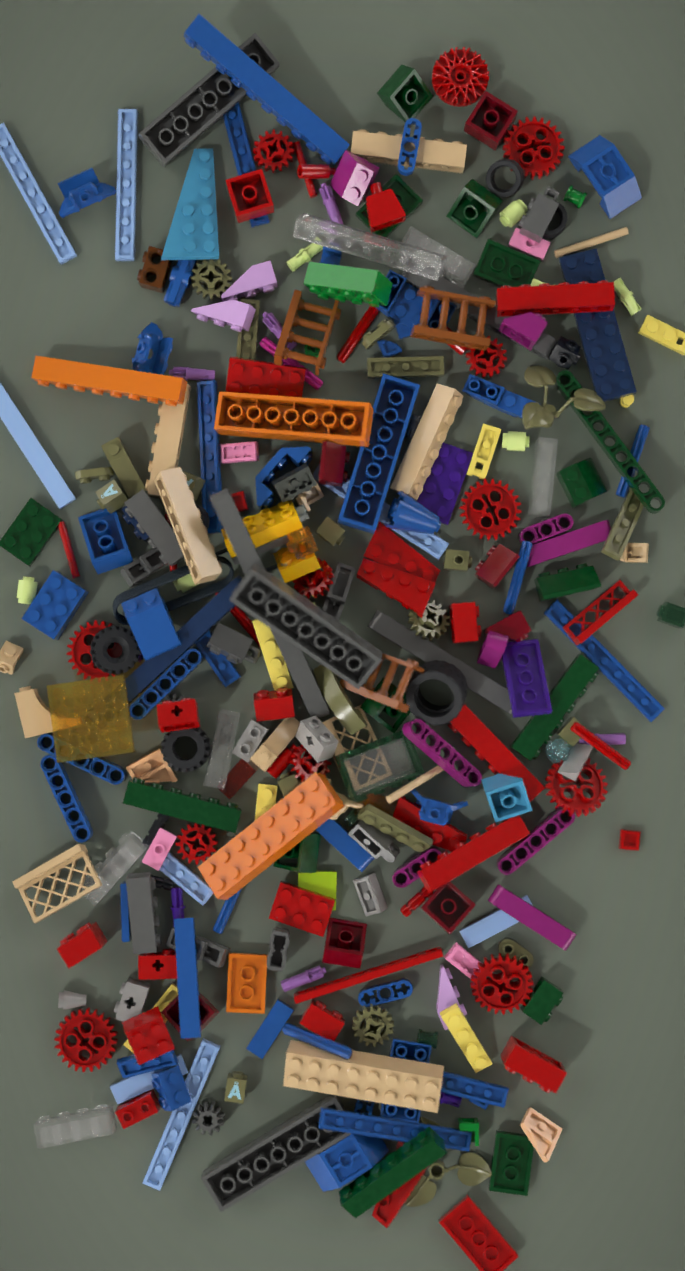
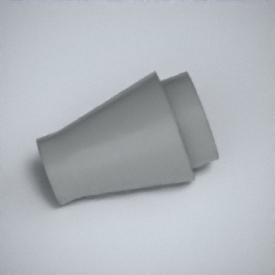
[58,990,86,1010]

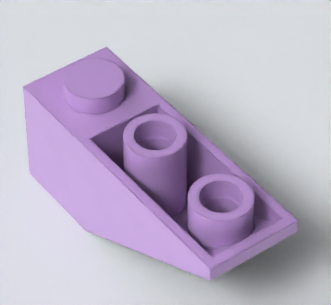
[221,261,278,302]
[191,300,256,332]
[436,964,468,1030]

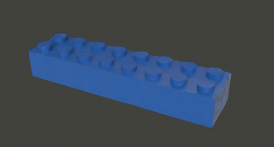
[338,374,420,534]

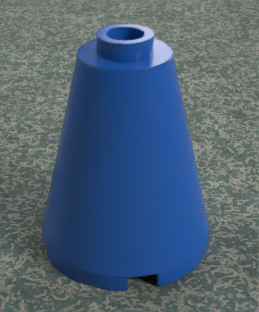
[385,491,441,535]

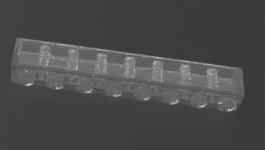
[293,213,447,281]

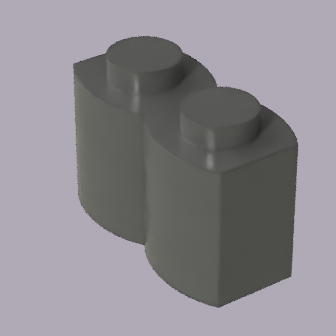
[267,927,290,972]

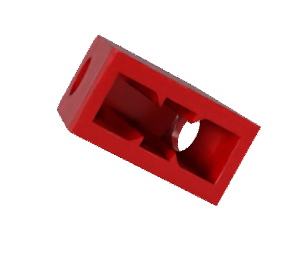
[366,182,406,233]

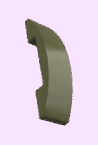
[313,664,367,735]

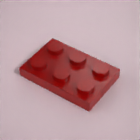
[269,881,336,937]

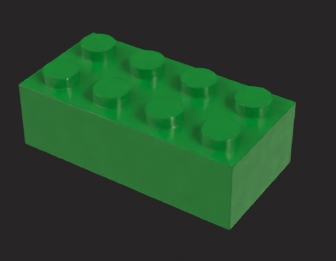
[303,261,393,307]

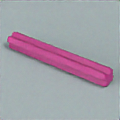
[260,337,323,390]

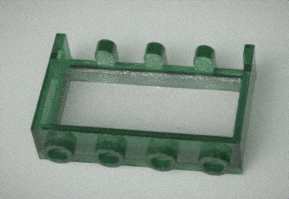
[333,730,424,802]

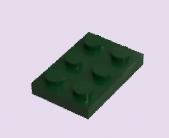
[356,174,423,242]
[473,239,540,287]
[0,498,63,566]
[488,1130,534,1196]

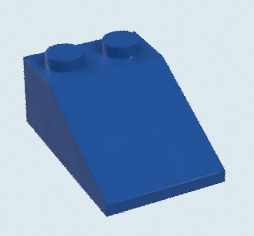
[78,508,134,574]
[121,588,181,660]

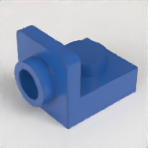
[320,245,342,265]

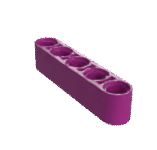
[526,519,611,568]
[402,719,482,787]
[496,807,575,875]
[488,884,577,951]

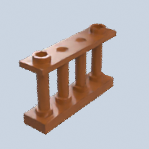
[410,286,496,351]
[274,290,341,376]
[340,653,424,713]

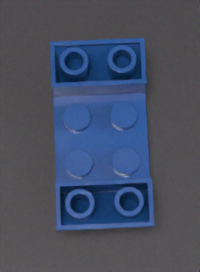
[568,135,642,219]
[376,269,457,329]
[255,446,312,510]
[380,1038,432,1123]
[305,1134,389,1192]

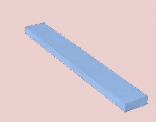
[115,109,138,261]
[0,123,77,265]
[0,382,76,509]
[313,462,449,560]
[142,1038,221,1191]

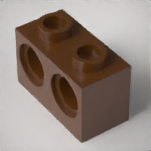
[137,246,172,293]

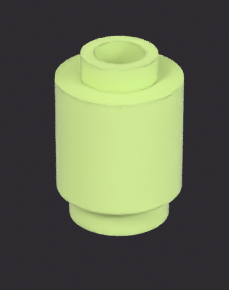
[499,199,528,228]
[502,431,530,451]
[173,573,199,593]
[16,576,38,605]

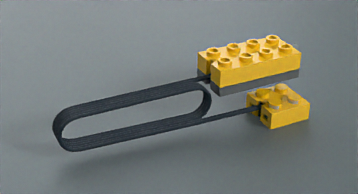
[113,500,320,626]

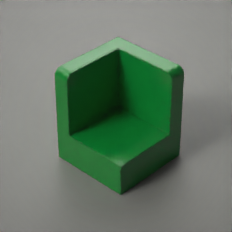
[458,1118,479,1146]

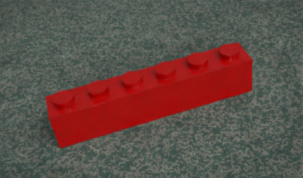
[496,280,615,317]
[447,704,545,802]
[417,815,530,893]

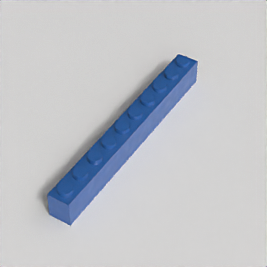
[183,14,350,165]

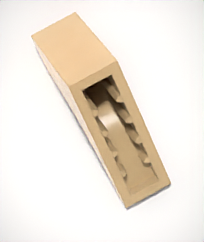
[14,686,85,738]
[250,717,300,772]

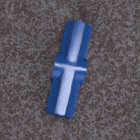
[164,260,197,307]

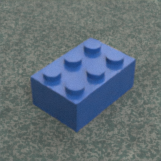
[21,570,89,640]

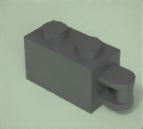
[519,186,560,243]
[206,623,262,664]
[348,819,400,862]

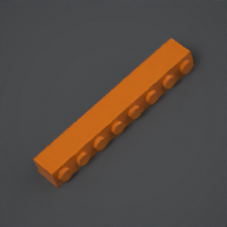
[31,356,187,407]

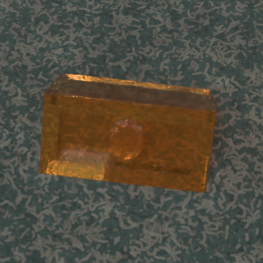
[355,789,397,817]

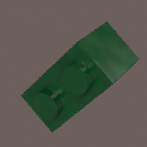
[520,977,563,1025]

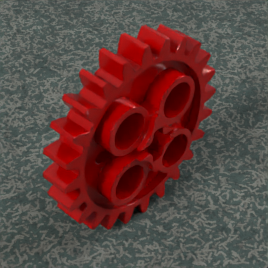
[502,116,565,180]
[459,478,522,541]
[66,620,123,682]
[545,756,608,817]
[470,953,534,1015]
[54,1007,118,1072]

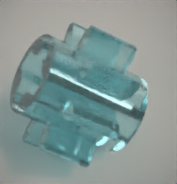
[545,739,570,763]

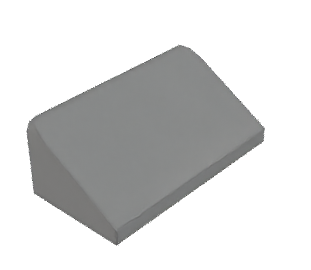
[558,743,593,781]
[353,873,388,917]

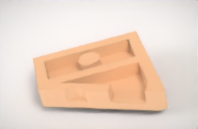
[126,748,178,783]
[520,1107,562,1163]

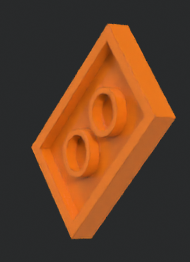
[226,952,268,1014]

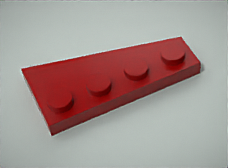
[363,521,441,582]
[357,558,436,618]
[392,795,467,851]
[372,1141,428,1228]

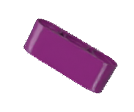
[518,513,574,545]
[477,631,508,669]
[392,847,441,888]

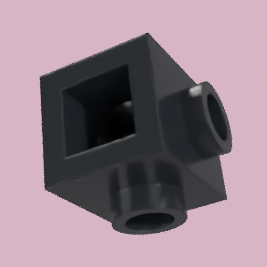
[549,336,581,370]

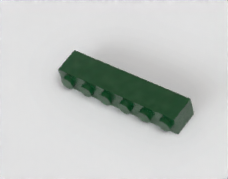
[510,654,599,761]
[122,777,241,833]
[339,1126,447,1219]

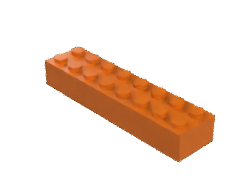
[214,391,374,447]
[198,772,345,900]

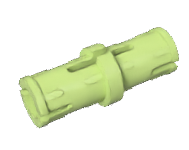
[286,239,323,272]
[614,277,642,316]

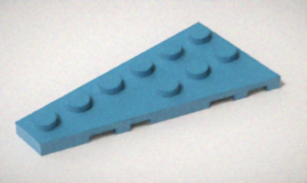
[161,149,219,260]

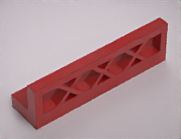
[562,580,638,645]

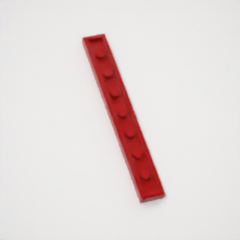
[294,946,443,1004]

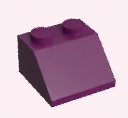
[330,150,379,207]
[498,312,548,351]

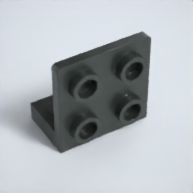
[272,463,317,503]

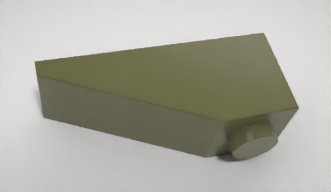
[101,437,146,499]

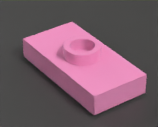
[508,228,551,261]
[220,441,259,464]
[142,827,177,871]
[444,942,483,979]

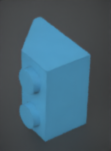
[481,774,532,823]

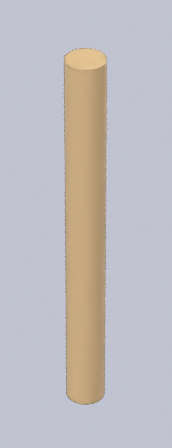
[554,227,628,258]
[386,765,444,803]

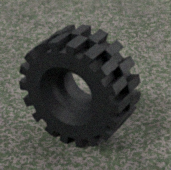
[90,626,140,674]

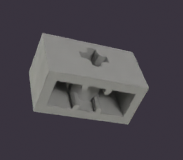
[295,715,339,763]
[232,719,269,763]
[114,978,151,1021]

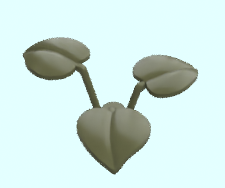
[522,365,606,429]
[405,1117,492,1207]

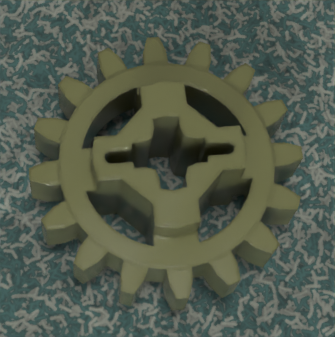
[191,259,233,301]
[408,600,450,641]
[352,1004,394,1047]

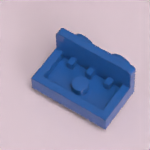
[152,1065,192,1112]

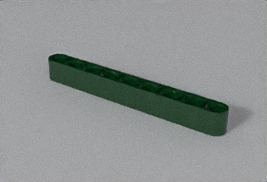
[556,370,665,514]

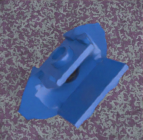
[58,168,116,218]
[132,322,174,375]
[410,789,468,826]

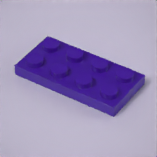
[416,443,473,526]
[502,639,552,718]

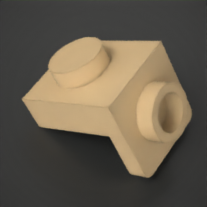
[295,480,324,512]
[620,543,649,563]
[0,641,24,675]

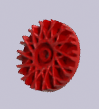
[432,47,489,107]

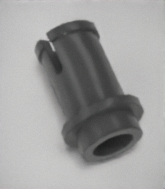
[406,415,422,439]

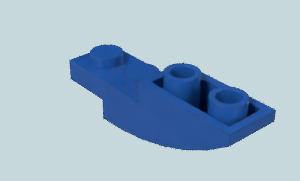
[462,374,541,418]

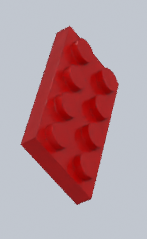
[226,356,306,398]
[439,1195,519,1271]

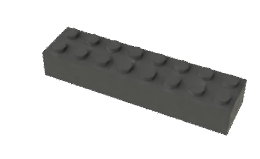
[138,33,280,167]
[230,562,382,689]
[201,1094,352,1212]

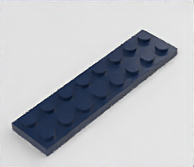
[559,248,637,402]

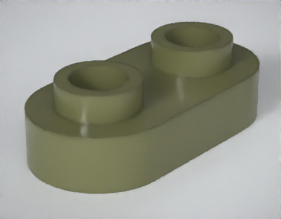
[362,319,396,350]
[75,467,114,484]
[498,938,534,968]

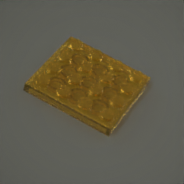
[47,675,135,763]

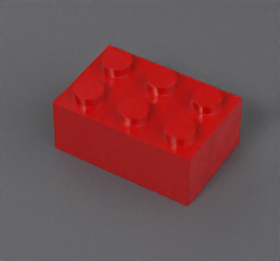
[500,1035,567,1093]

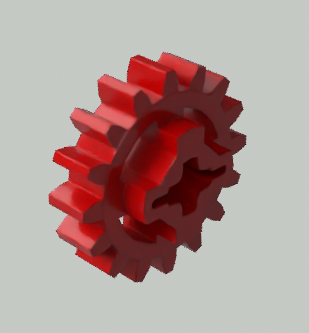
[253,129,294,173]
[465,336,507,379]
[292,558,334,599]
[289,744,331,783]
[176,823,218,865]

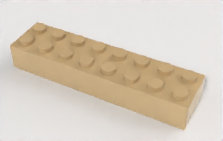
[283,1040,444,1113]

